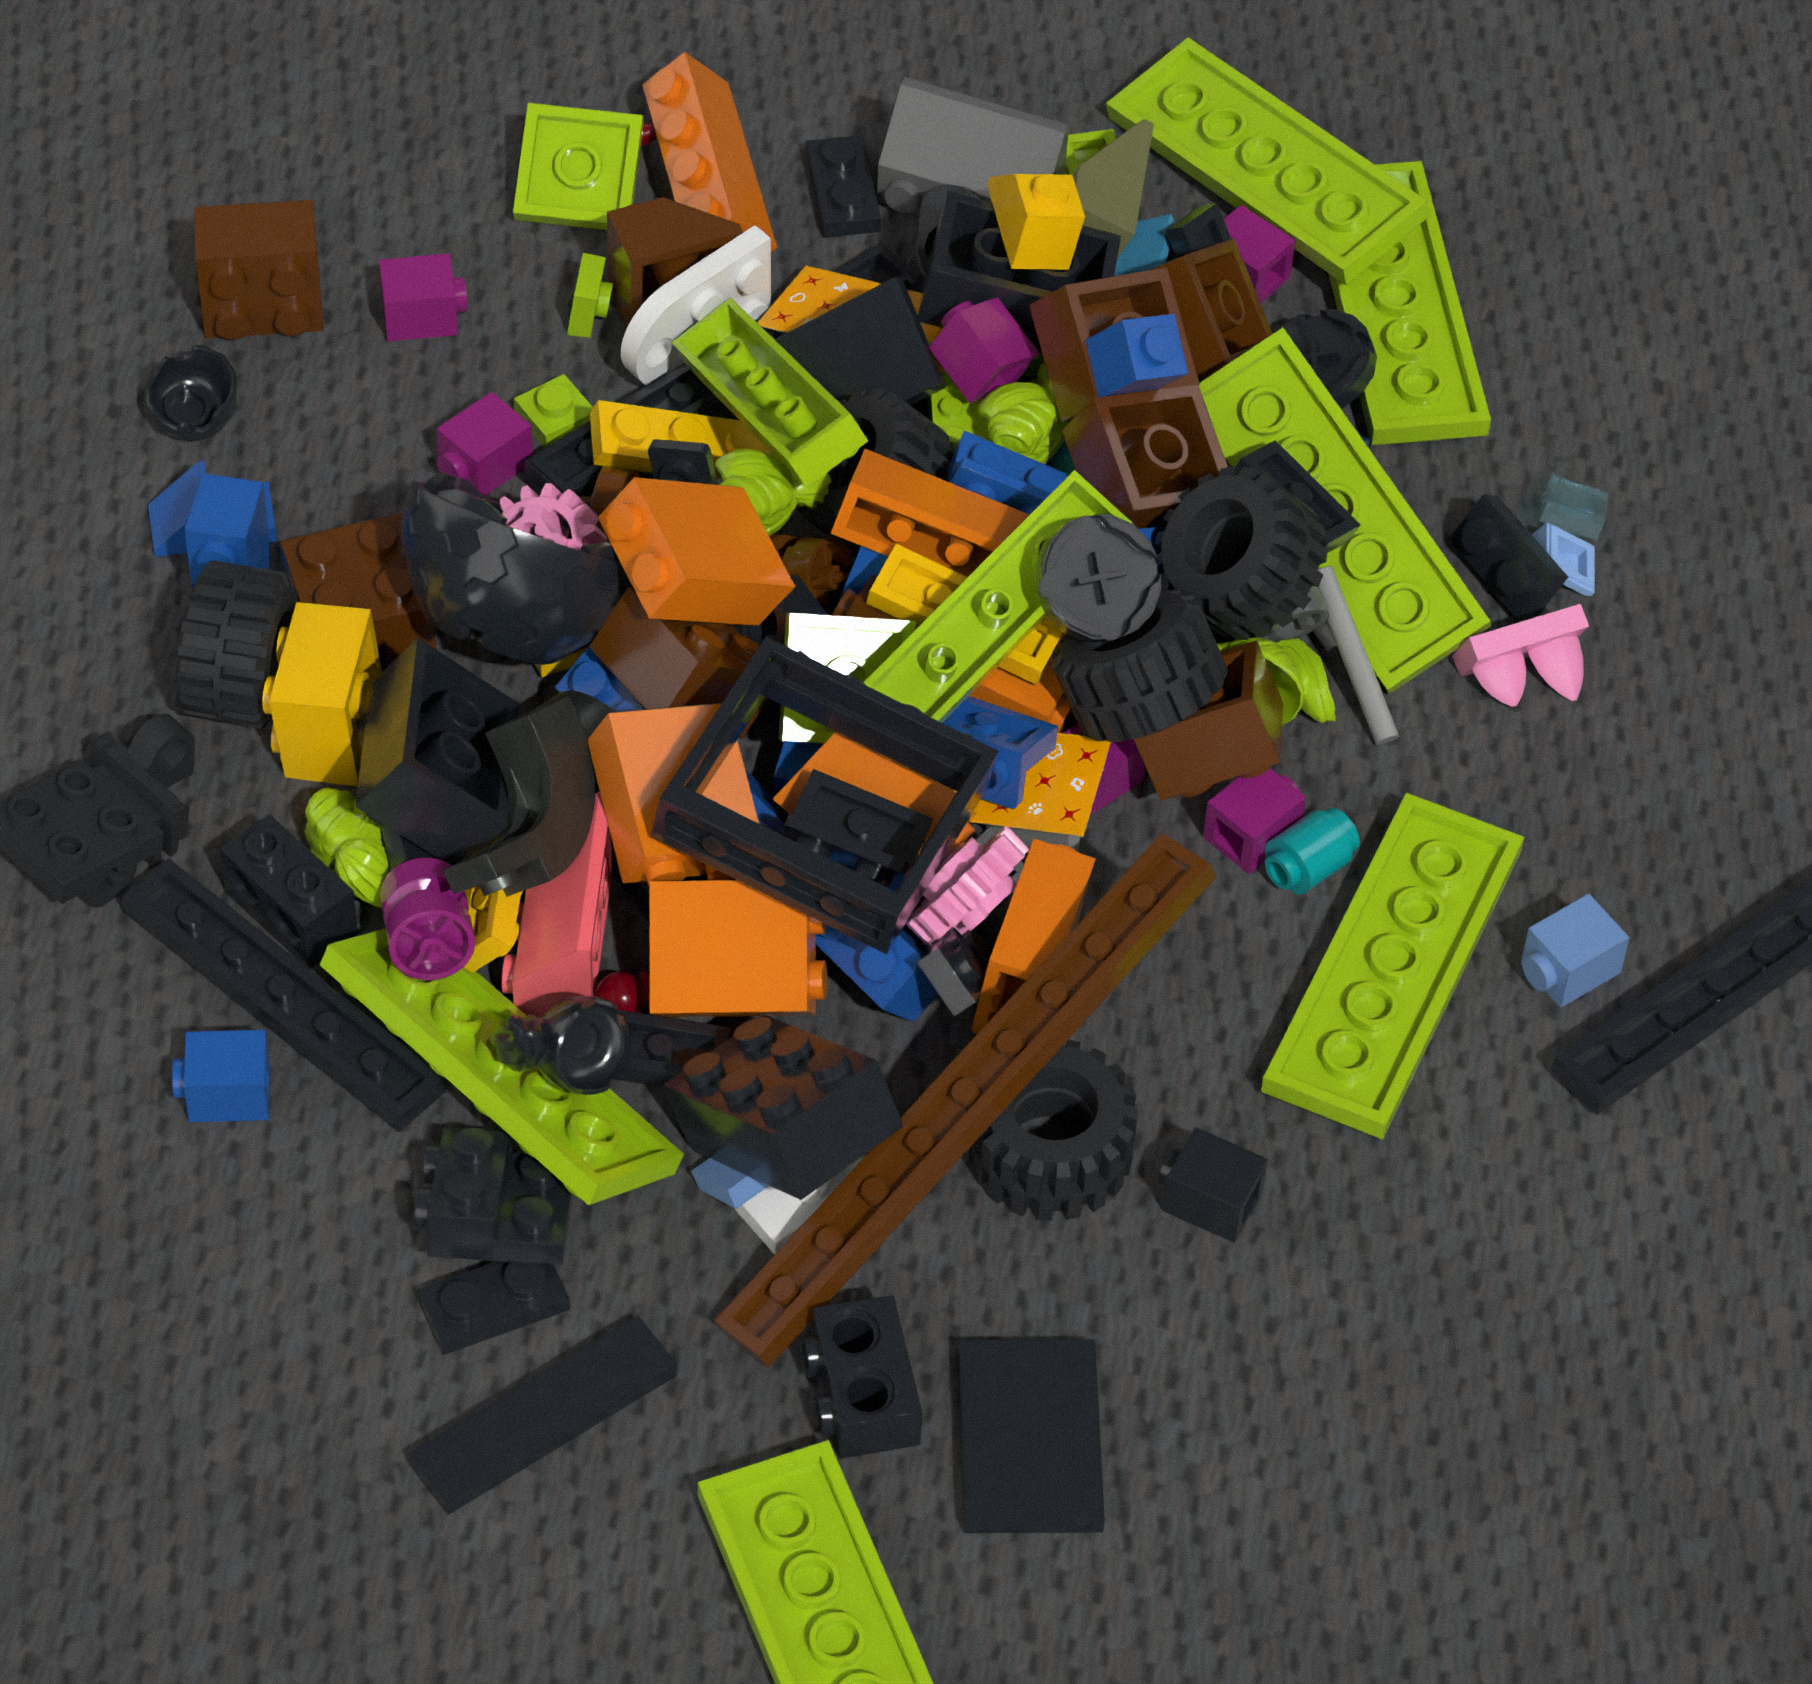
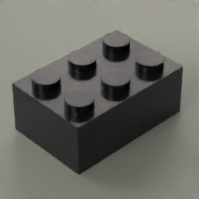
[918,191,1121,353]
[355,638,519,866]
[663,1014,904,1200]

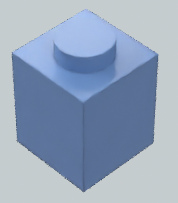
[1521,894,1630,1007]

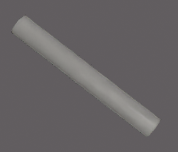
[1318,566,1399,746]

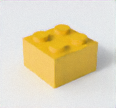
[263,602,382,786]

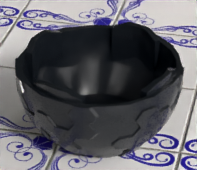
[401,472,633,665]

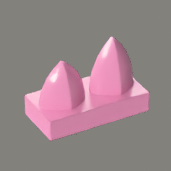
[1452,604,1589,707]

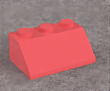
[502,791,613,1018]

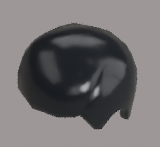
[145,345,237,441]

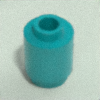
[1265,807,1360,895]

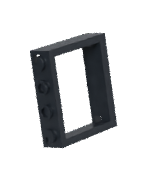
[651,636,999,955]

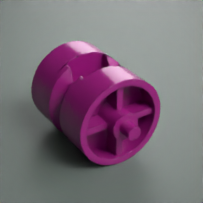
[380,858,475,980]

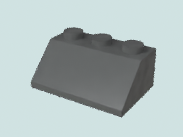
[877,77,1069,215]

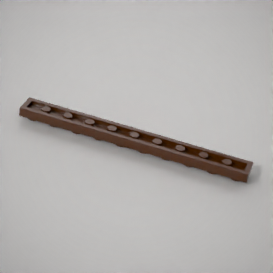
[714,833,1216,1368]

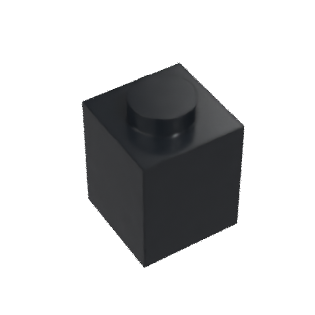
[1158,1127,1268,1243]

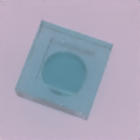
[1540,474,1609,540]

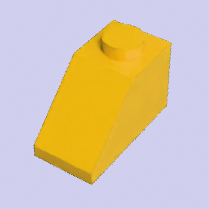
[987,174,1085,270]

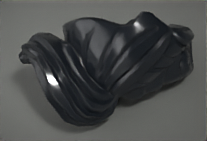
[490,995,631,1095]

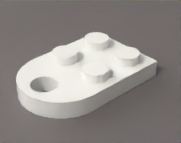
[621,225,771,386]

